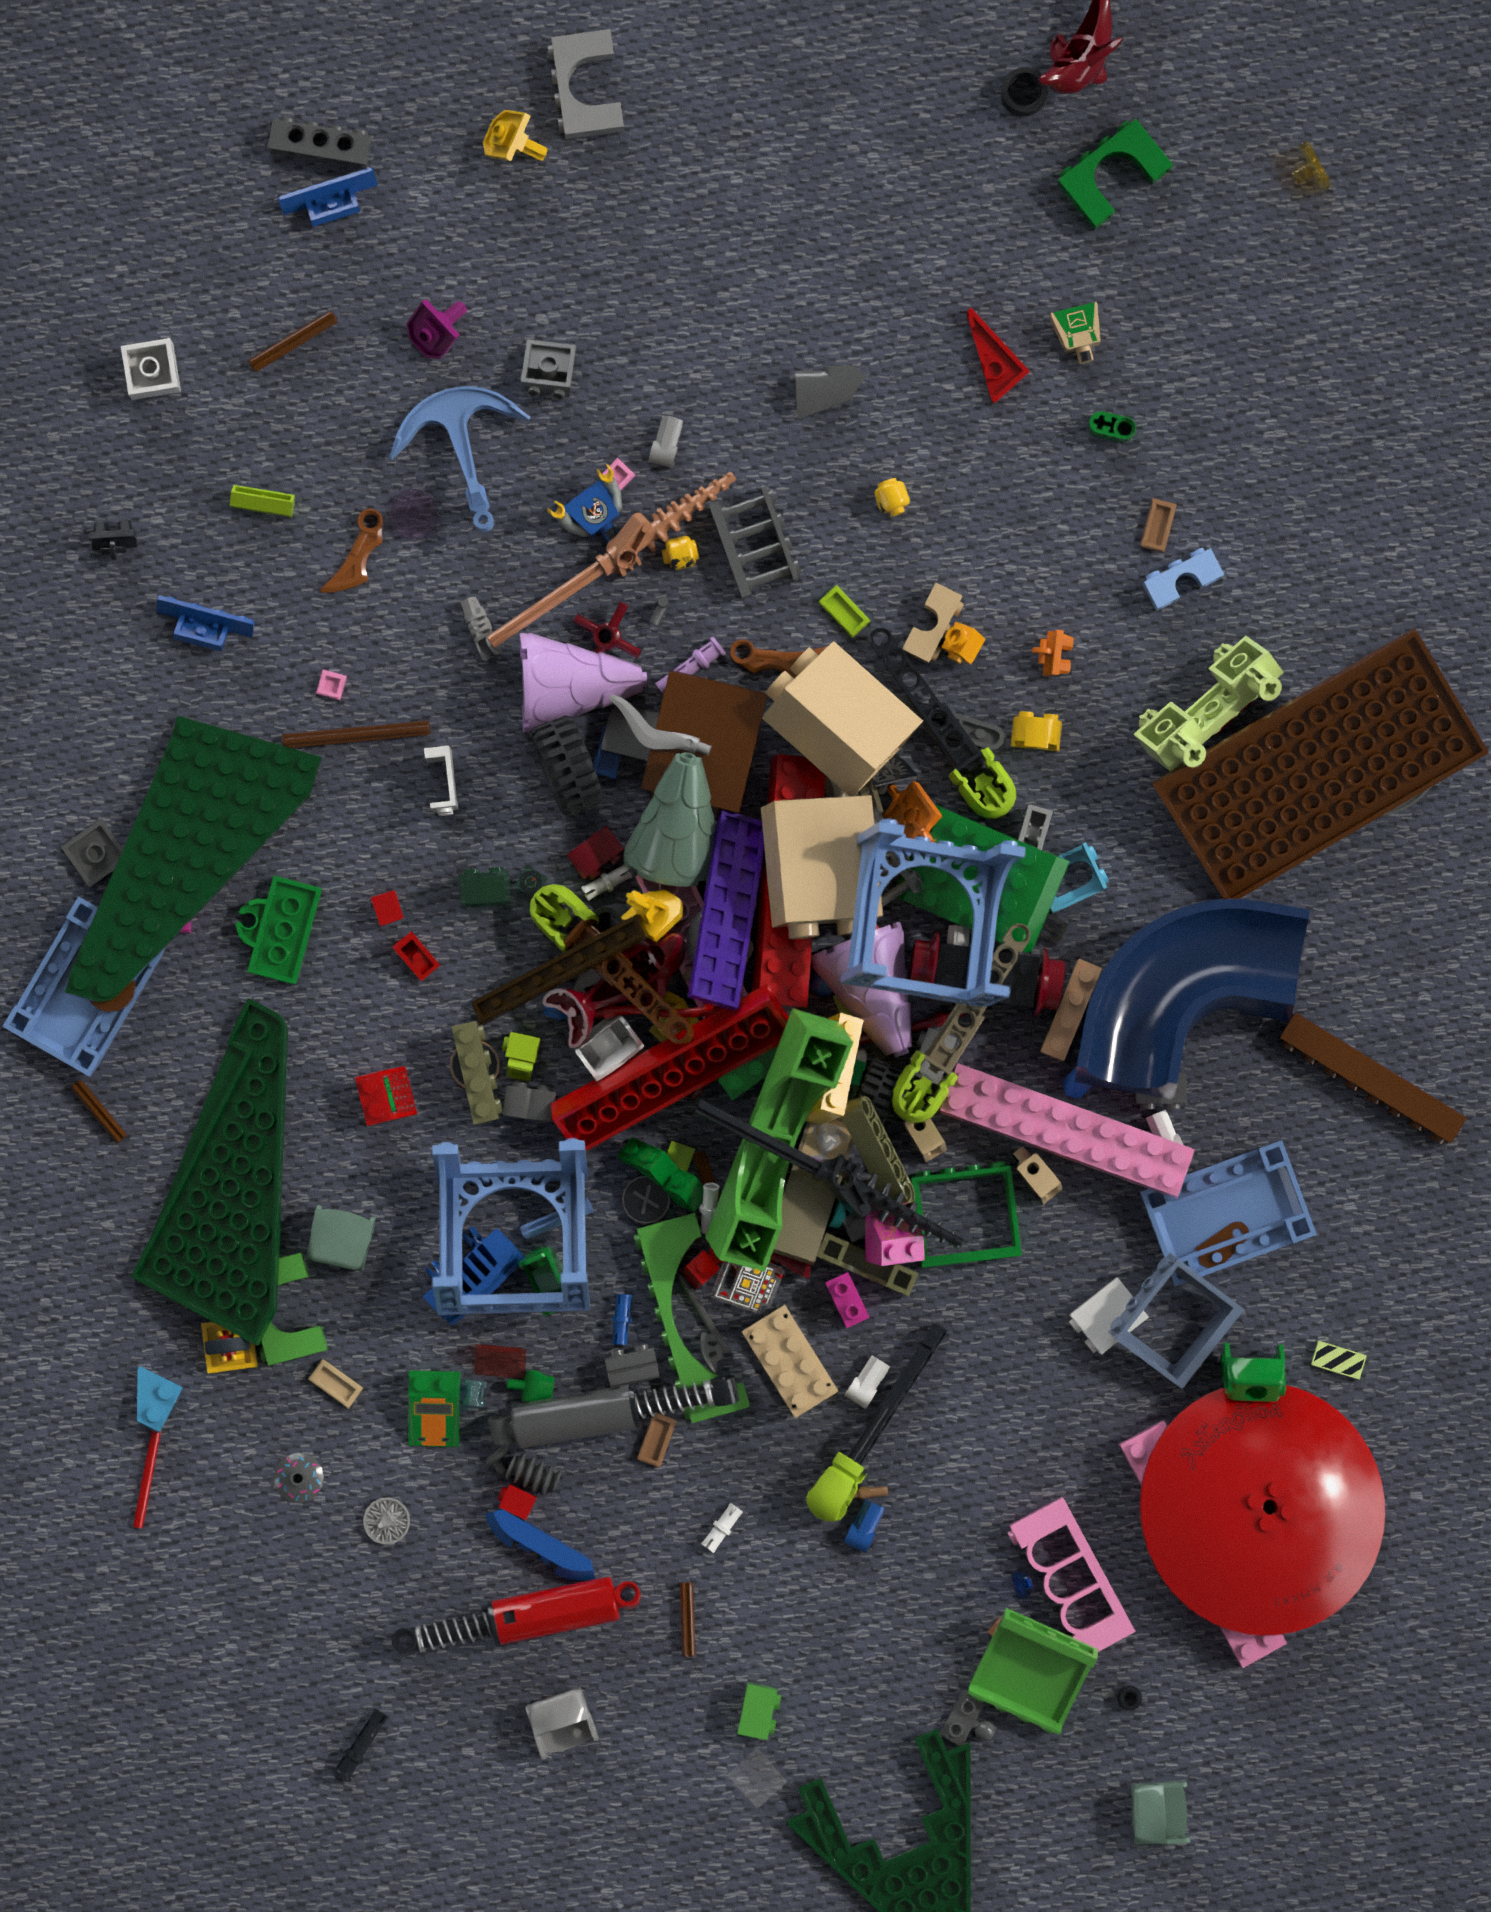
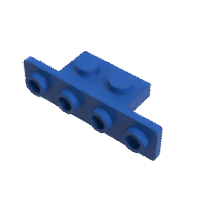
[278,167,378,227]
[156,595,254,652]

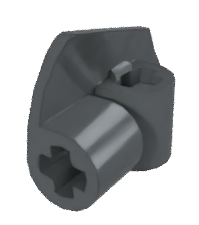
[795,365,865,420]

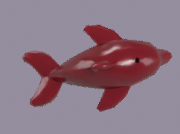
[1038,0,1122,94]
[542,932,686,1048]

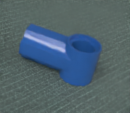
[843,1499,885,1554]

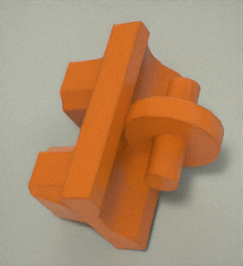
[1032,630,1074,676]

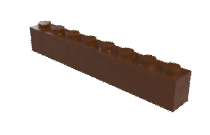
[1278,1012,1467,1145]

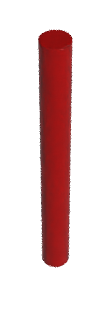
[133,1429,161,1528]

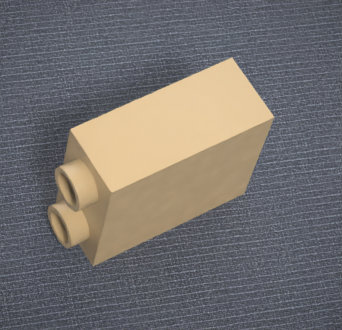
[762,641,923,797]
[761,795,883,939]

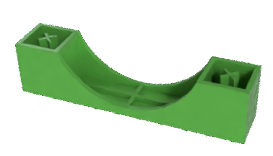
[705,1009,854,1272]

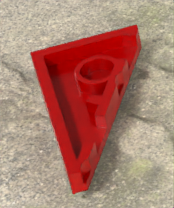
[966,308,1030,404]

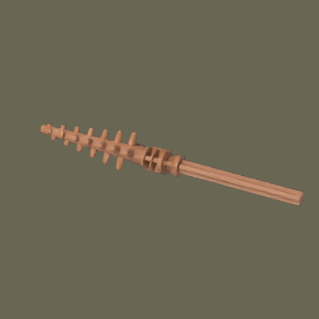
[486,472,736,648]

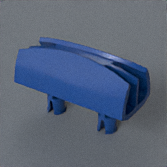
[423,1227,525,1326]

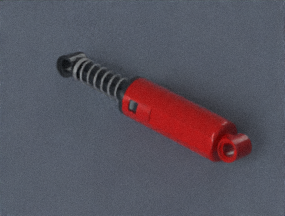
[392,1576,641,1656]

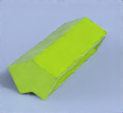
[230,485,295,518]

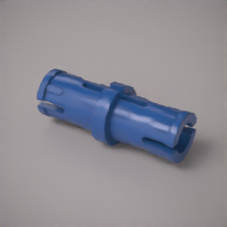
[611,1294,632,1346]

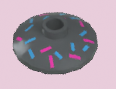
[274,1453,324,1503]

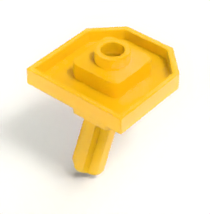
[483,110,547,161]
[621,889,683,942]

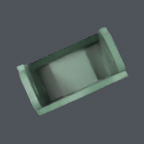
[306,1205,376,1272]
[1130,1780,1190,1844]

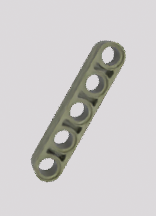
[842,1096,915,1205]

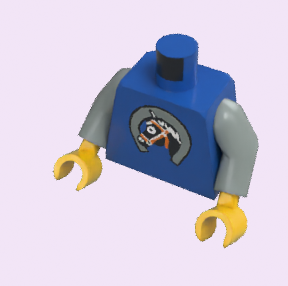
[547,464,622,543]

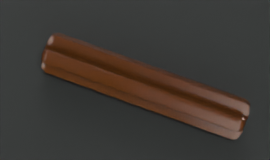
[71,1080,127,1143]
[680,1582,696,1657]

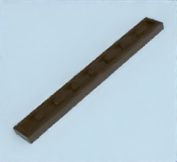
[471,914,650,1025]

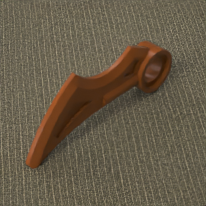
[320,508,383,593]
[730,639,827,679]

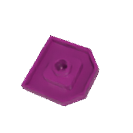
[406,299,467,359]

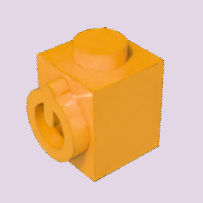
[941,621,985,665]

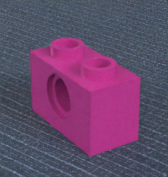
[825,1272,870,1328]

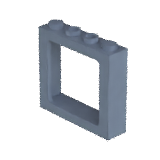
[1108,1253,1244,1389]

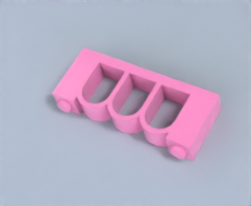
[1007,1497,1135,1652]

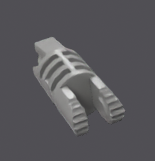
[461,597,502,661]

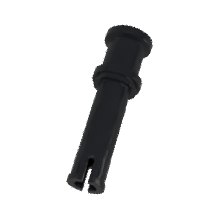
[331,1708,389,1783]

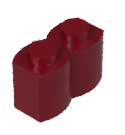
[566,826,625,881]

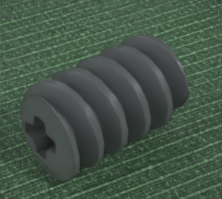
[505,1451,562,1497]

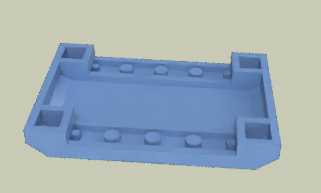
[2,896,166,1077]
[1140,1140,1317,1286]

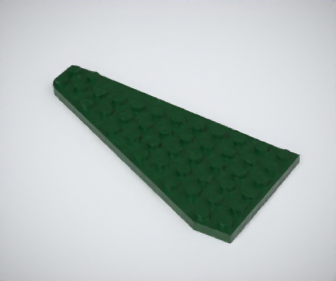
[65,716,322,1003]
[130,998,288,1346]

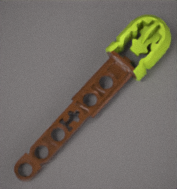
[529,884,694,1045]

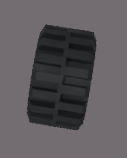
[856,1058,903,1125]

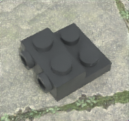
[520,339,576,401]

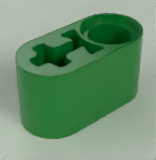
[1088,411,1136,443]

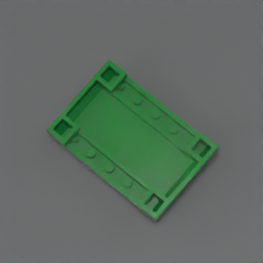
[897,804,1070,954]

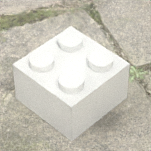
[121,338,181,400]

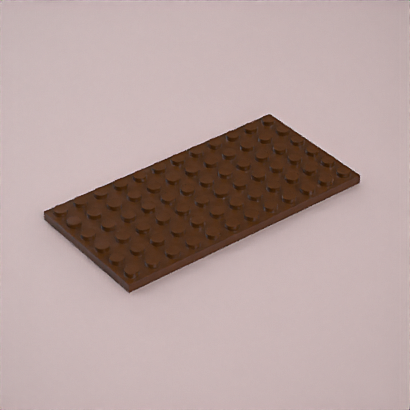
[1152,628,1489,899]

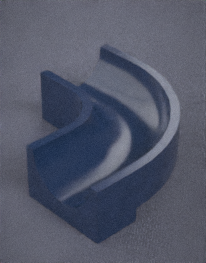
[1075,899,1310,1100]

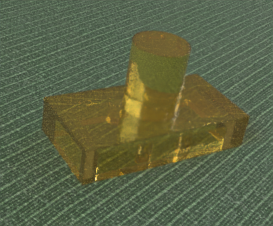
[1292,141,1333,191]

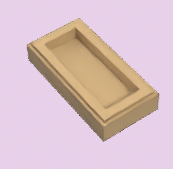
[308,1359,363,1409]

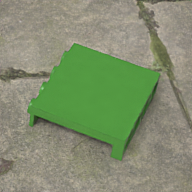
[967,1608,1099,1735]

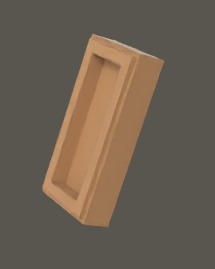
[1140,498,1177,553]
[637,1412,677,1467]

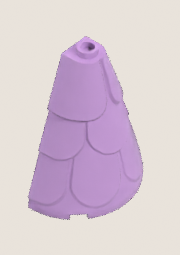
[519,633,647,732]
[811,921,912,1058]

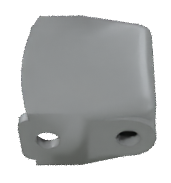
[525,1687,599,1760]

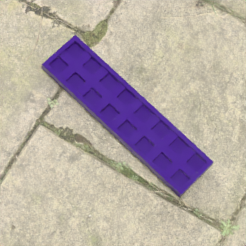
[688,809,764,1011]

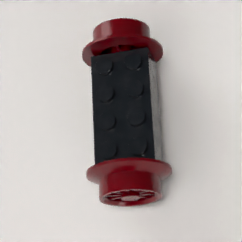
[908,932,1065,1018]

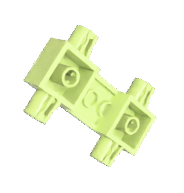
[1134,636,1284,772]

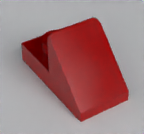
[393,931,441,981]

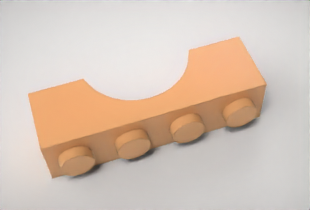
[1039,959,1102,1062]

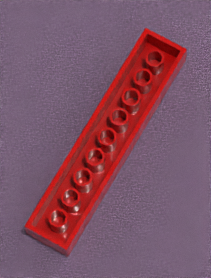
[752,754,825,1010]
[551,984,789,1151]

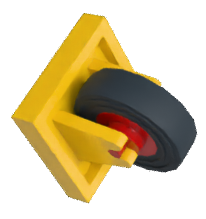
[201,1322,258,1373]

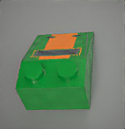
[408,1370,461,1447]

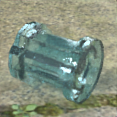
[463,1379,487,1407]

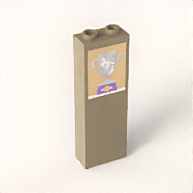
[773,1117,854,1265]

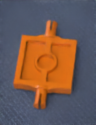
[882,781,942,843]

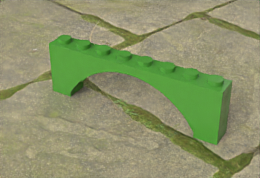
[634,1213,750,1423]

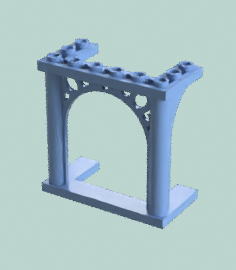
[840,819,1025,1008]
[432,1138,590,1315]

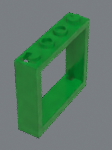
[910,1161,1022,1268]

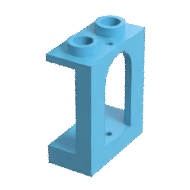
[1050,842,1109,914]

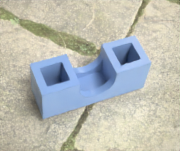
[1143,548,1224,611]

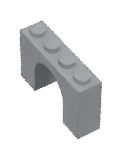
[548,29,624,139]

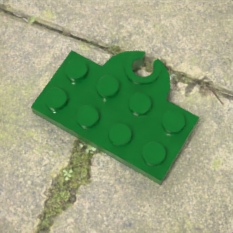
[235,875,323,985]

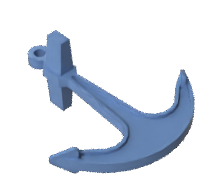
[389,386,530,532]

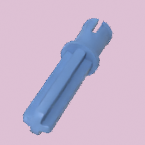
[520,1197,594,1239]

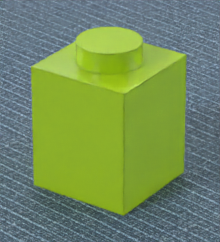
[502,1032,541,1063]

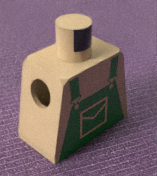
[1050,302,1100,364]

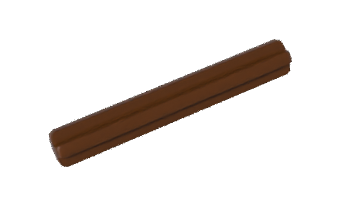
[249,311,338,372]

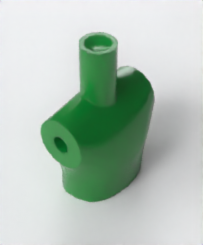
[507,1370,555,1402]

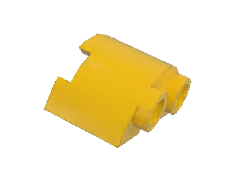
[1011,711,1062,752]

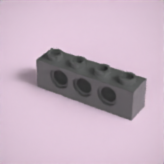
[268,117,372,169]

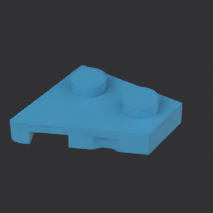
[137,1366,183,1433]

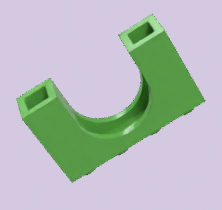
[259,1253,328,1366]

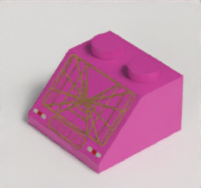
[865,1206,924,1266]

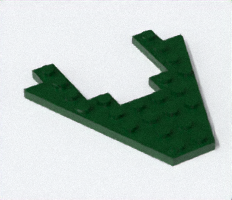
[786,1728,971,1912]

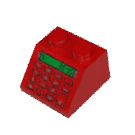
[355,1066,417,1127]

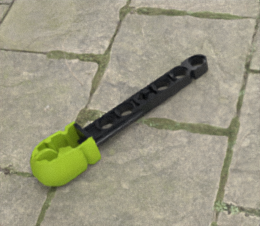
[869,627,1016,819]
[807,1323,947,1522]

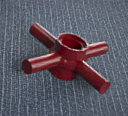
[573,601,642,659]

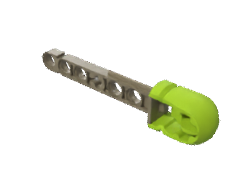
[892,923,1030,1123]

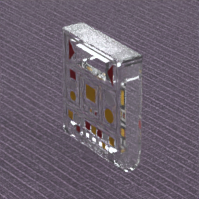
[711,1261,785,1316]

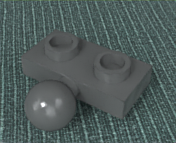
[940,1690,995,1745]

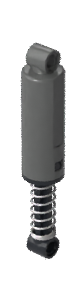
[488,1375,739,1449]

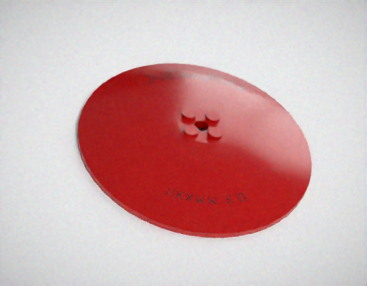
[1139,1385,1385,1636]

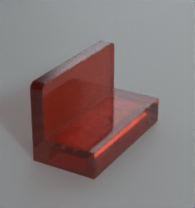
[474,1344,527,1378]

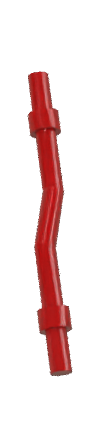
[595,1004,723,1019]

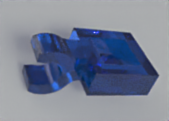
[1010,1570,1033,1598]

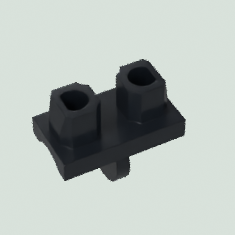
[89,520,137,561]

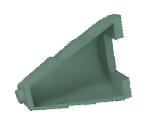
[623,753,716,887]

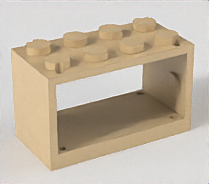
[742,1305,838,1418]

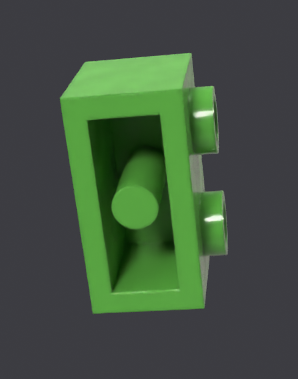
[738,1682,781,1740]

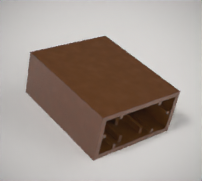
[641,670,768,821]

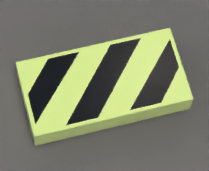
[1311,1341,1367,1380]

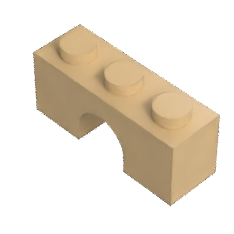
[902,583,964,665]

